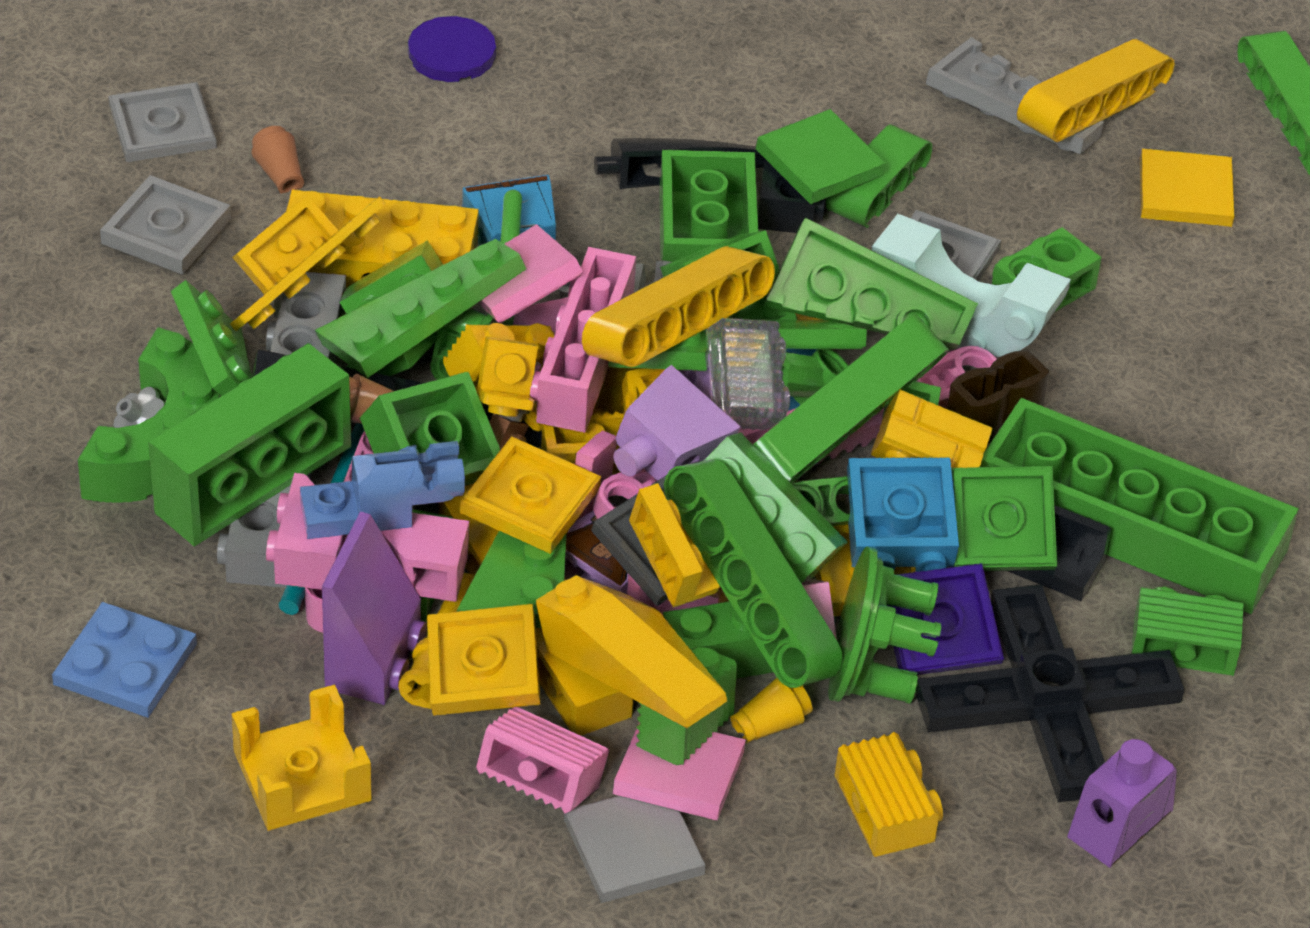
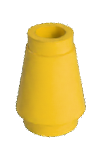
[730,677,813,744]

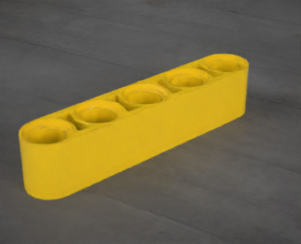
[1017,39,1175,142]
[582,246,775,368]

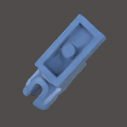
[300,441,465,539]

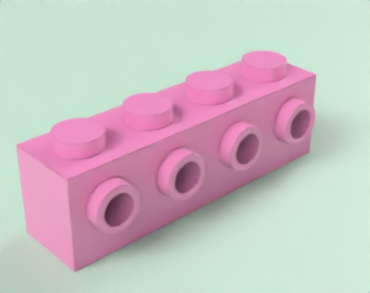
[530,247,636,433]

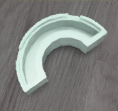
[872,214,1071,357]

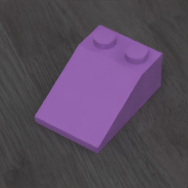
[322,511,427,705]

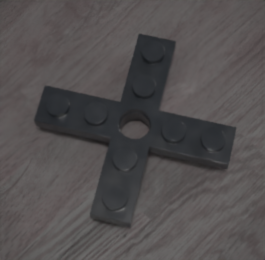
[915,584,1184,802]

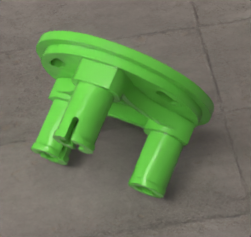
[828,546,941,704]

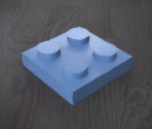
[52,602,197,718]

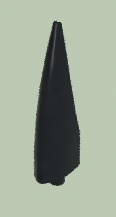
[594,138,765,189]

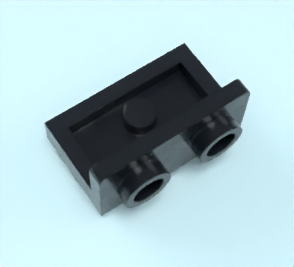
[1008,505,1111,601]

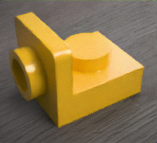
[477,336,538,417]

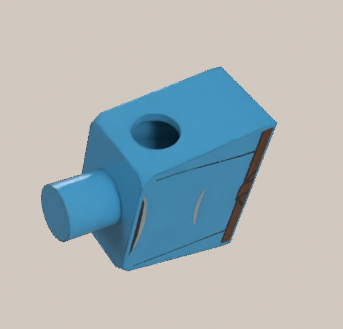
[462,175,556,246]

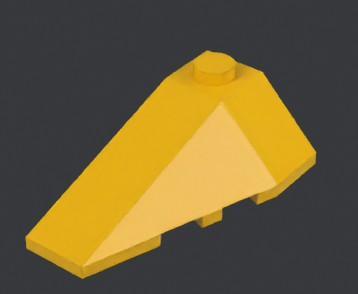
[536,575,727,728]

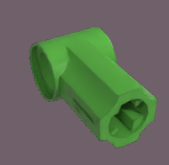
[756,349,848,405]

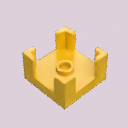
[231,684,371,831]

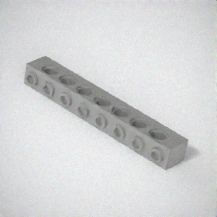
[217,272,346,588]

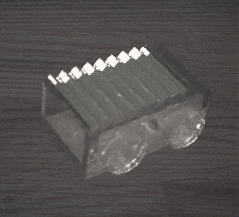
[706,318,790,430]

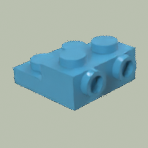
[847,458,959,572]

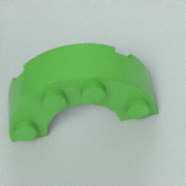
[78,327,220,503]

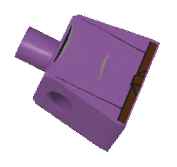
[1067,739,1177,868]

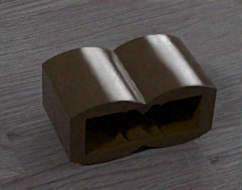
[947,350,1049,443]

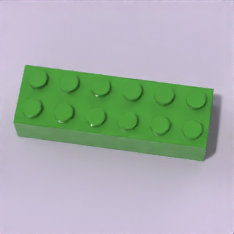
[980,398,1299,614]

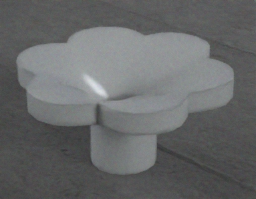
[113,387,166,428]

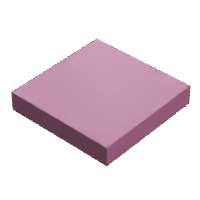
[613,722,746,820]

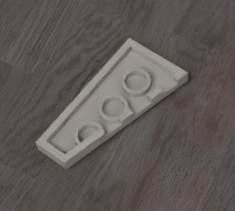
[926,37,1104,154]

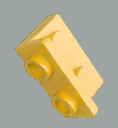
[629,483,720,608]

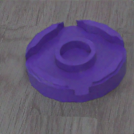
[408,16,496,82]

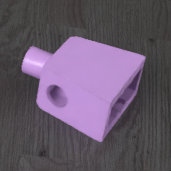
[613,365,741,481]

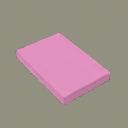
[478,224,583,323]

